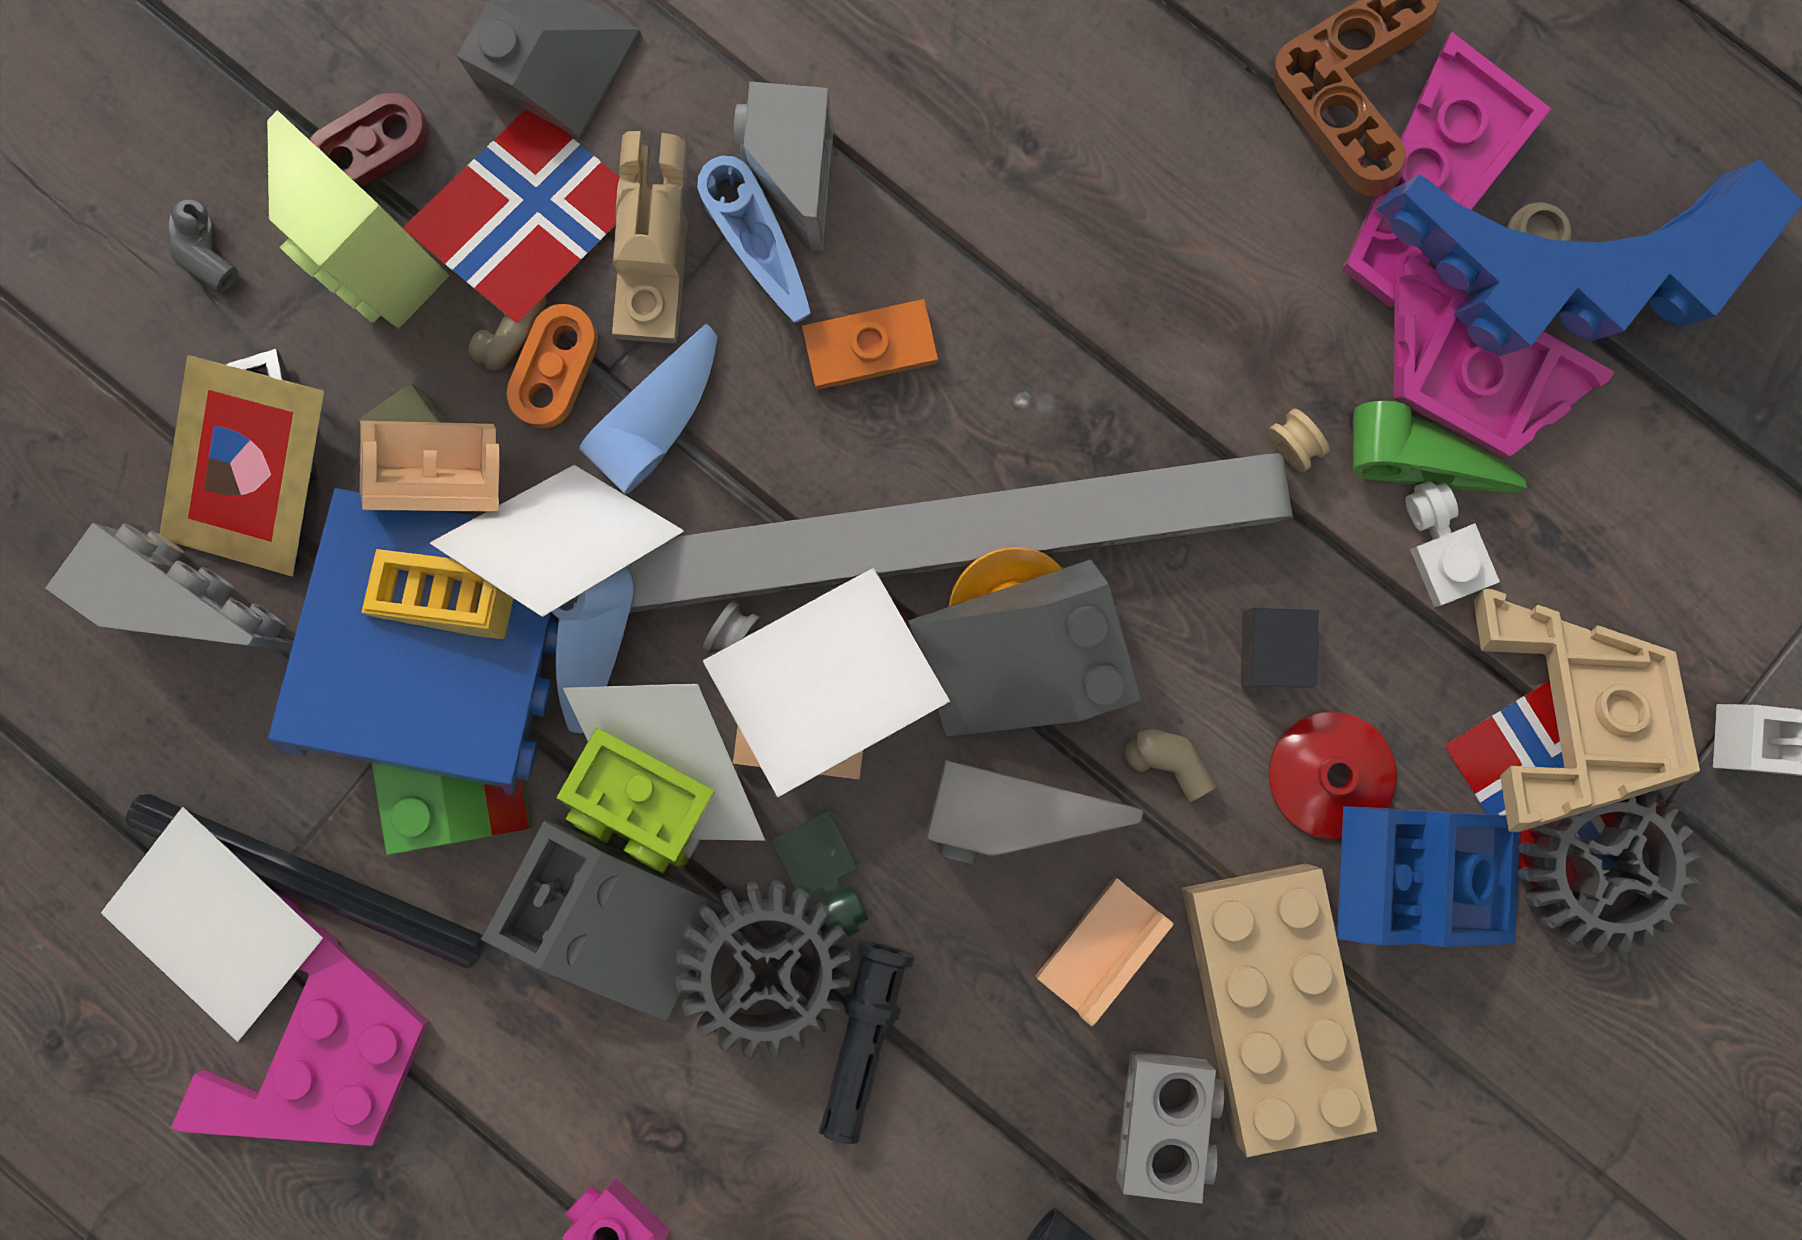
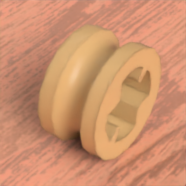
[1267,409,1330,473]

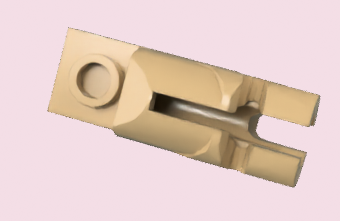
[612,131,688,344]

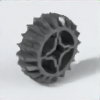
[1517,791,1702,954]
[675,881,851,1059]

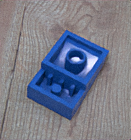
[1337,806,1520,947]

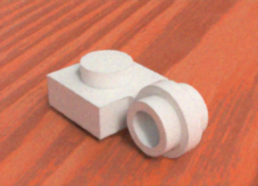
[1405,481,1500,607]

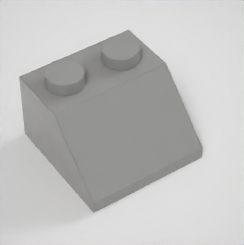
[734,82,834,252]

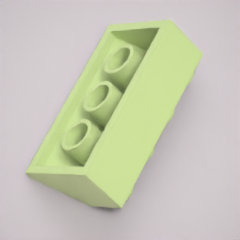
[267,110,450,329]

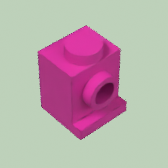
[562,1178,670,1240]

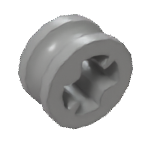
[702,601,760,652]

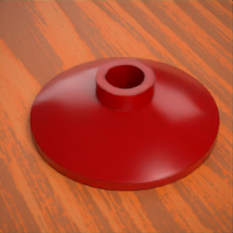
[1268,712,1397,839]

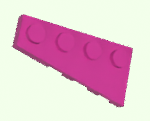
[1342,32,1552,308]

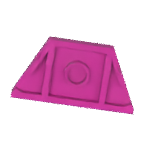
[1393,255,1614,458]

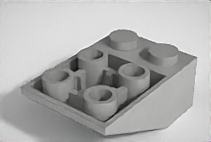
[45,523,294,652]

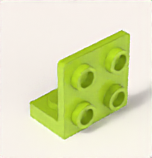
[557,728,715,874]

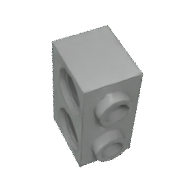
[1116,1050,1224,1204]

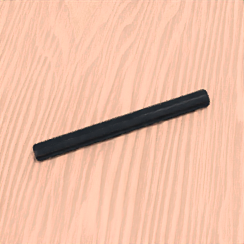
[125,794,485,968]

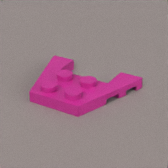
[171,892,430,1146]

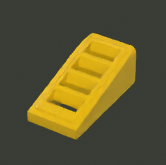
[361,549,513,639]

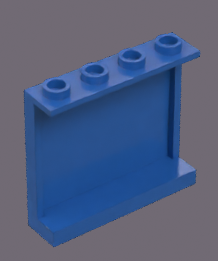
[268,488,559,796]

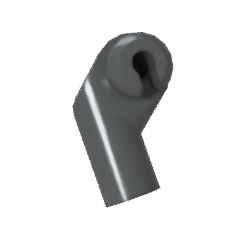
[169,199,238,293]

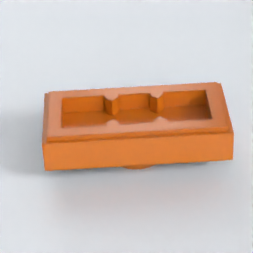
[802,299,938,390]

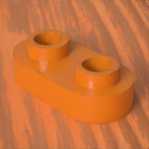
[506,304,598,429]

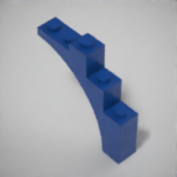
[1376,159,1802,356]

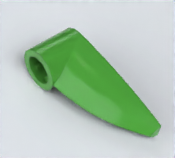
[1352,401,1527,494]

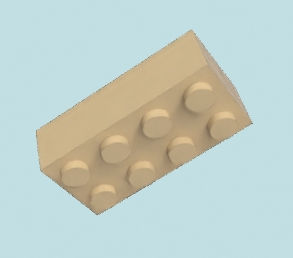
[1182,863,1377,1157]

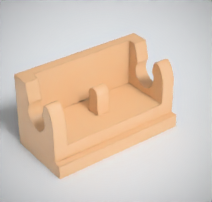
[360,421,499,511]

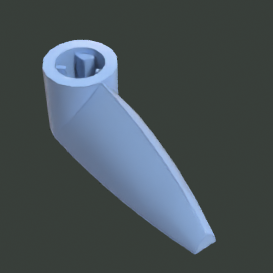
[697,156,811,322]
[579,323,718,494]
[552,567,634,733]

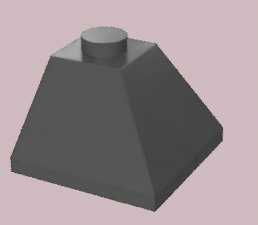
[457,0,641,140]

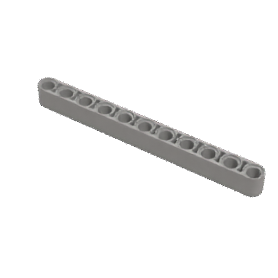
[626,453,1293,613]

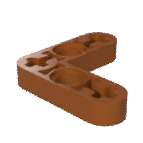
[1274,0,1439,196]

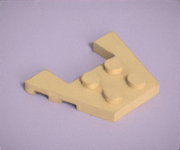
[1473,589,1700,832]

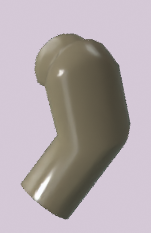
[468,297,547,371]
[1124,729,1217,802]

